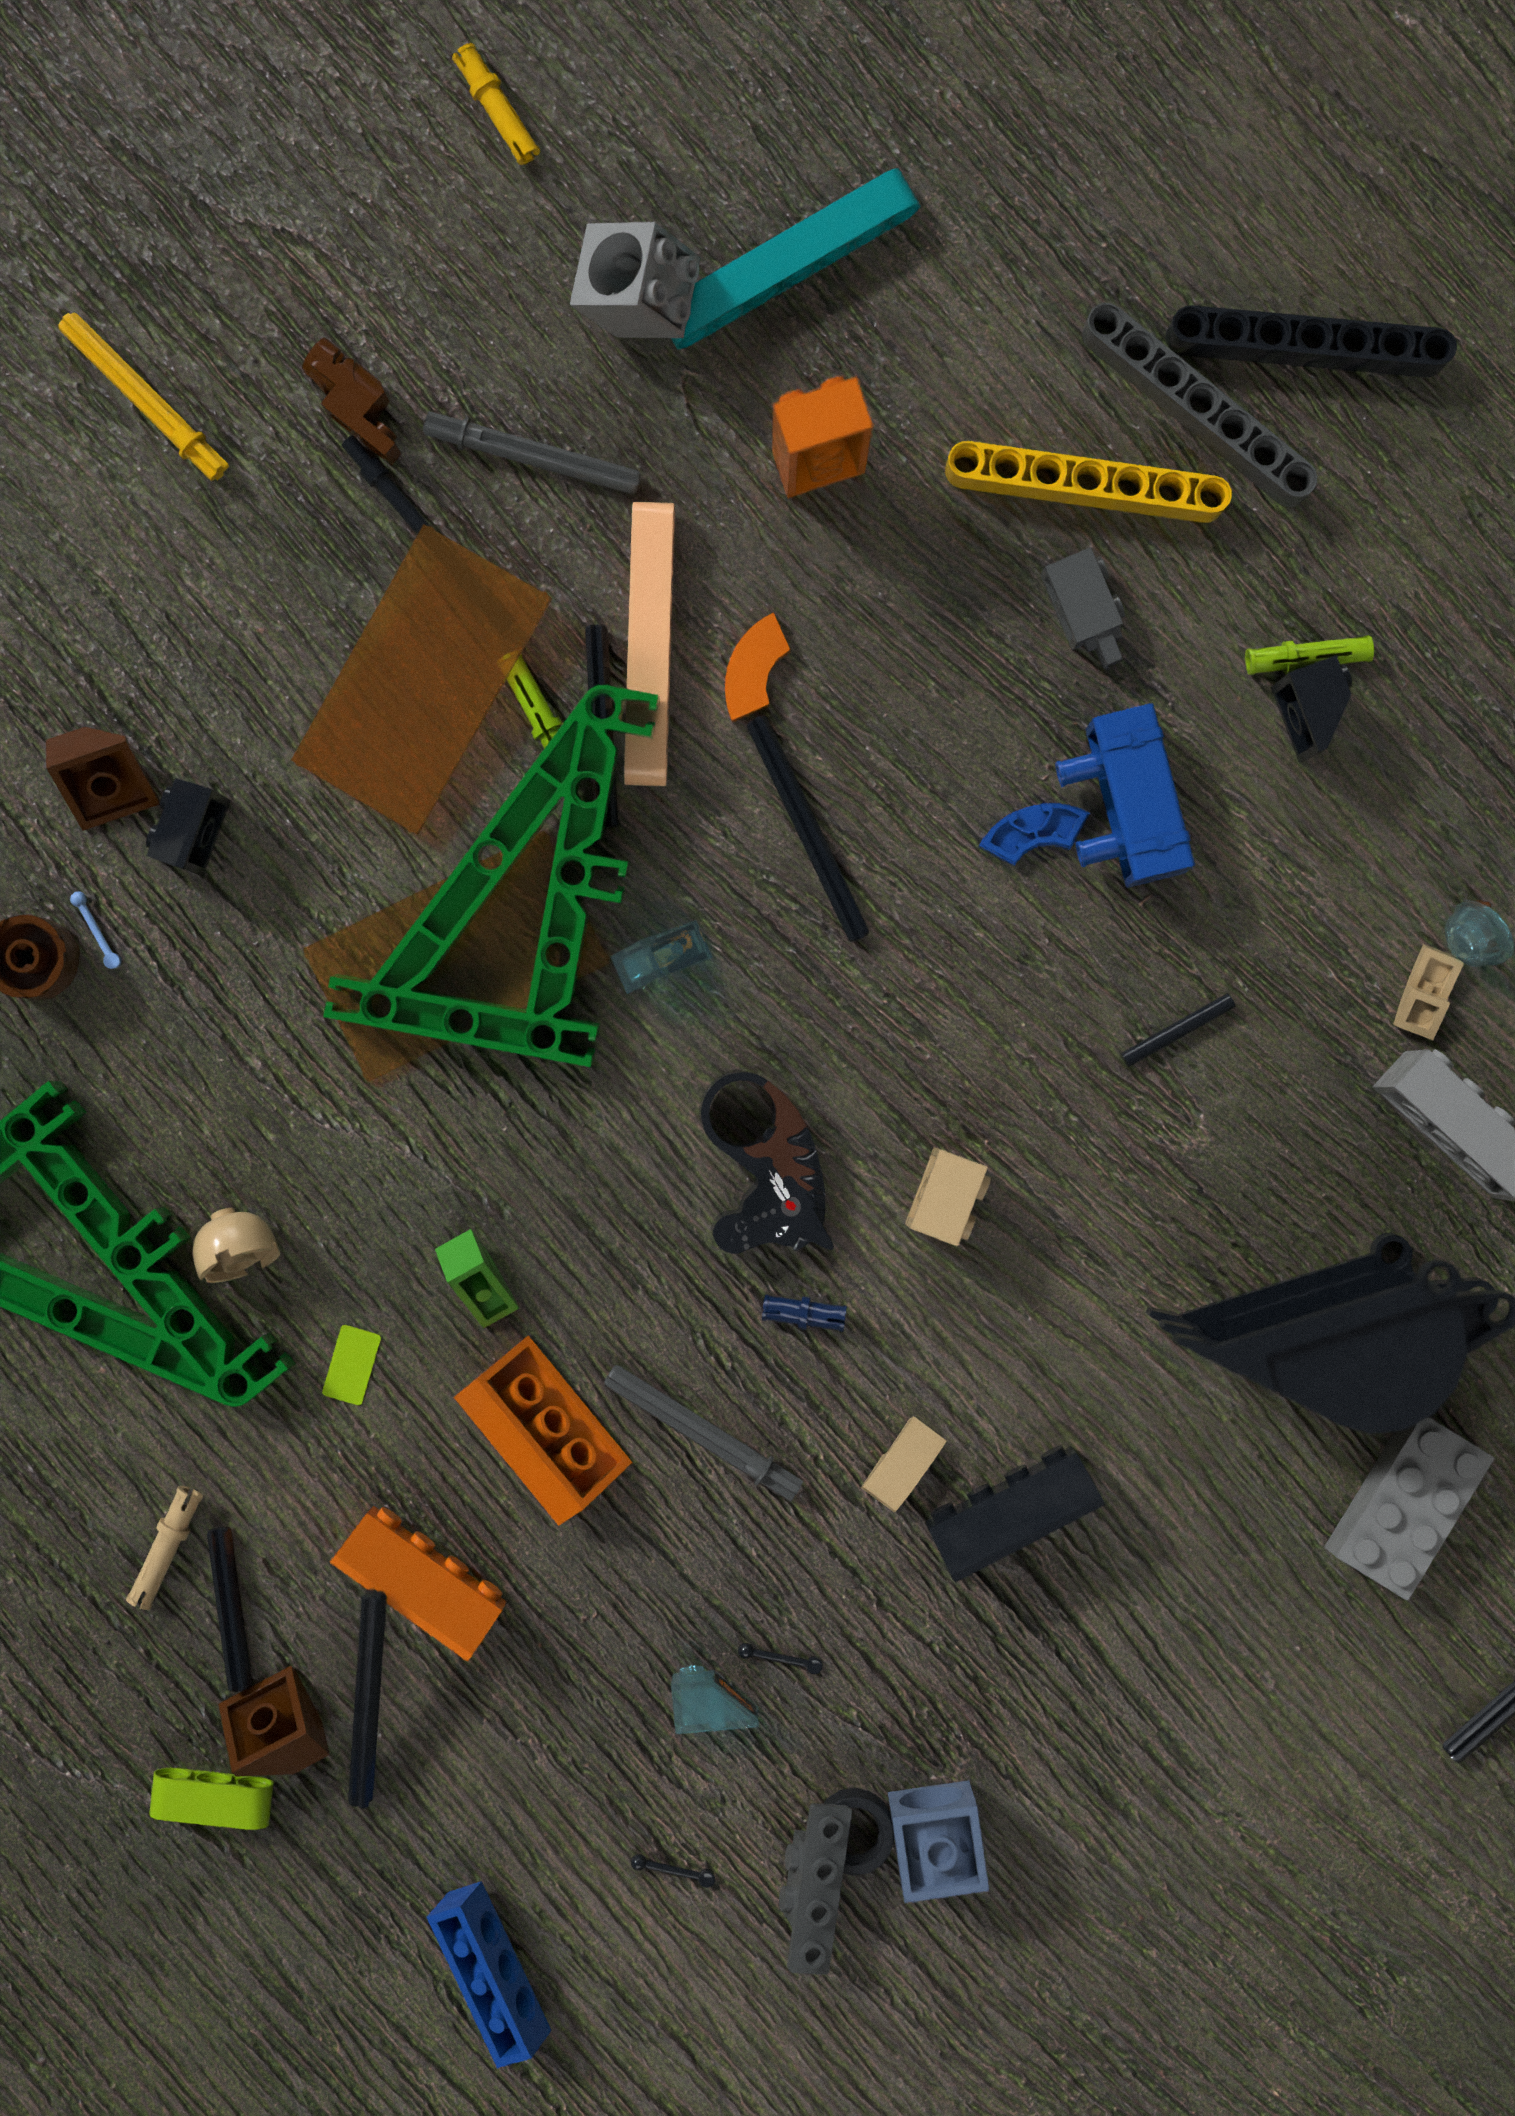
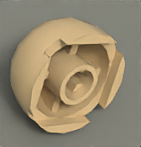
[192,1208,280,1283]

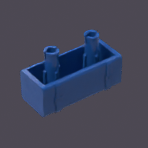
[1055,703,1195,888]

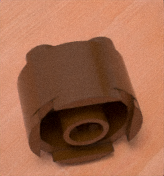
[0,914,80,1000]

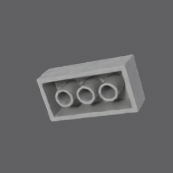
[1372,1049,1515,1201]
[1324,1417,1495,1601]

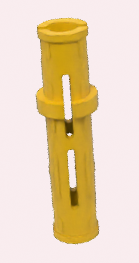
[452,43,541,165]

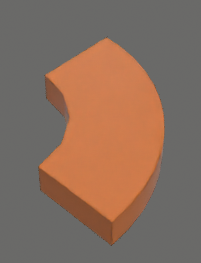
[725,612,790,723]

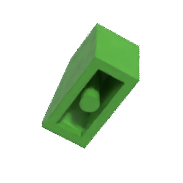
[435,1229,519,1329]

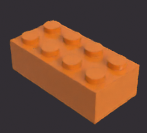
[772,376,873,499]

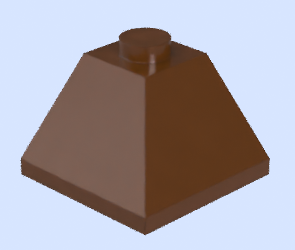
[46,727,160,831]
[218,1666,330,1776]

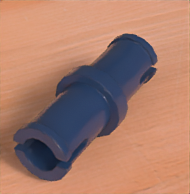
[762,1294,847,1332]

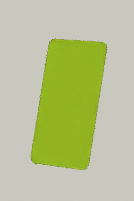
[322,1325,381,1405]

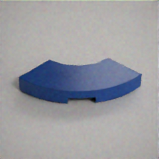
[978,803,1090,866]

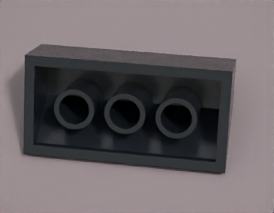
[926,1445,1106,1583]

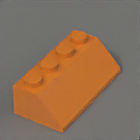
[454,1335,632,1526]
[330,1506,507,1662]

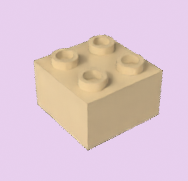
[905,1147,991,1246]

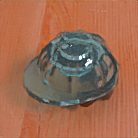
[1444,900,1514,967]

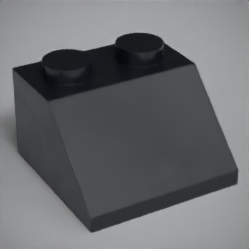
[1271,655,1352,764]
[146,778,231,876]

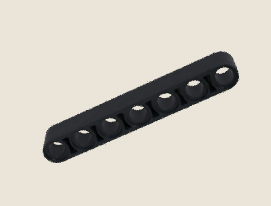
[1165,305,1457,378]

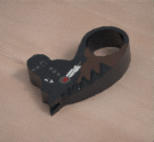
[699,1071,834,1254]

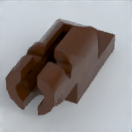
[302,337,401,466]

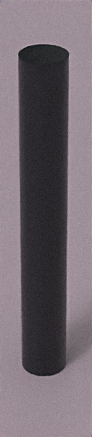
[1120,993,1236,1068]

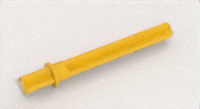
[58,313,229,482]

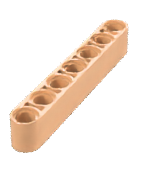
[624,502,675,786]

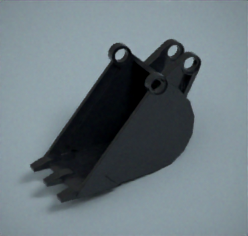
[1145,1232,1515,1434]

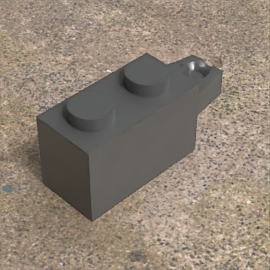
[1040,547,1125,669]

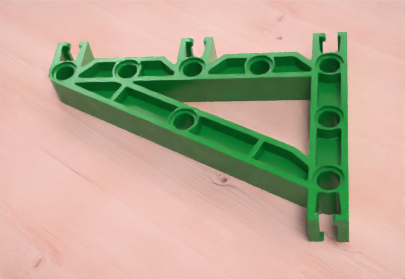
[323,685,660,1067]
[0,1081,296,1407]

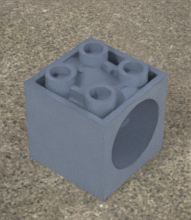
[888,1780,989,1903]

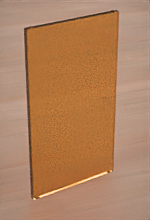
[291,524,552,834]
[303,830,610,1082]

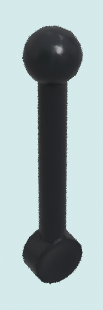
[738,1643,823,1674]
[631,1854,715,1888]

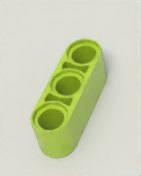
[149,1768,274,1830]

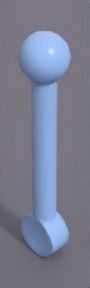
[70,891,122,969]

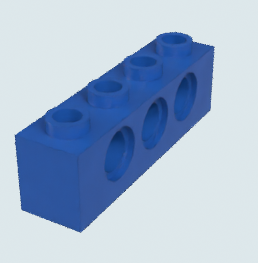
[427,1881,551,2068]

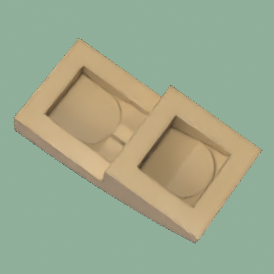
[1393,944,1465,1040]
[861,1416,947,1512]

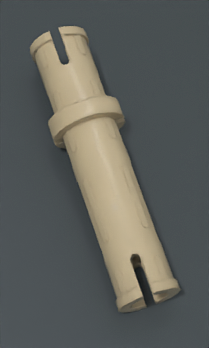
[126,1486,203,1610]

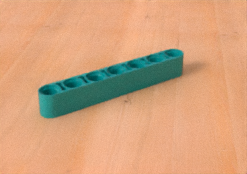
[671,168,921,350]

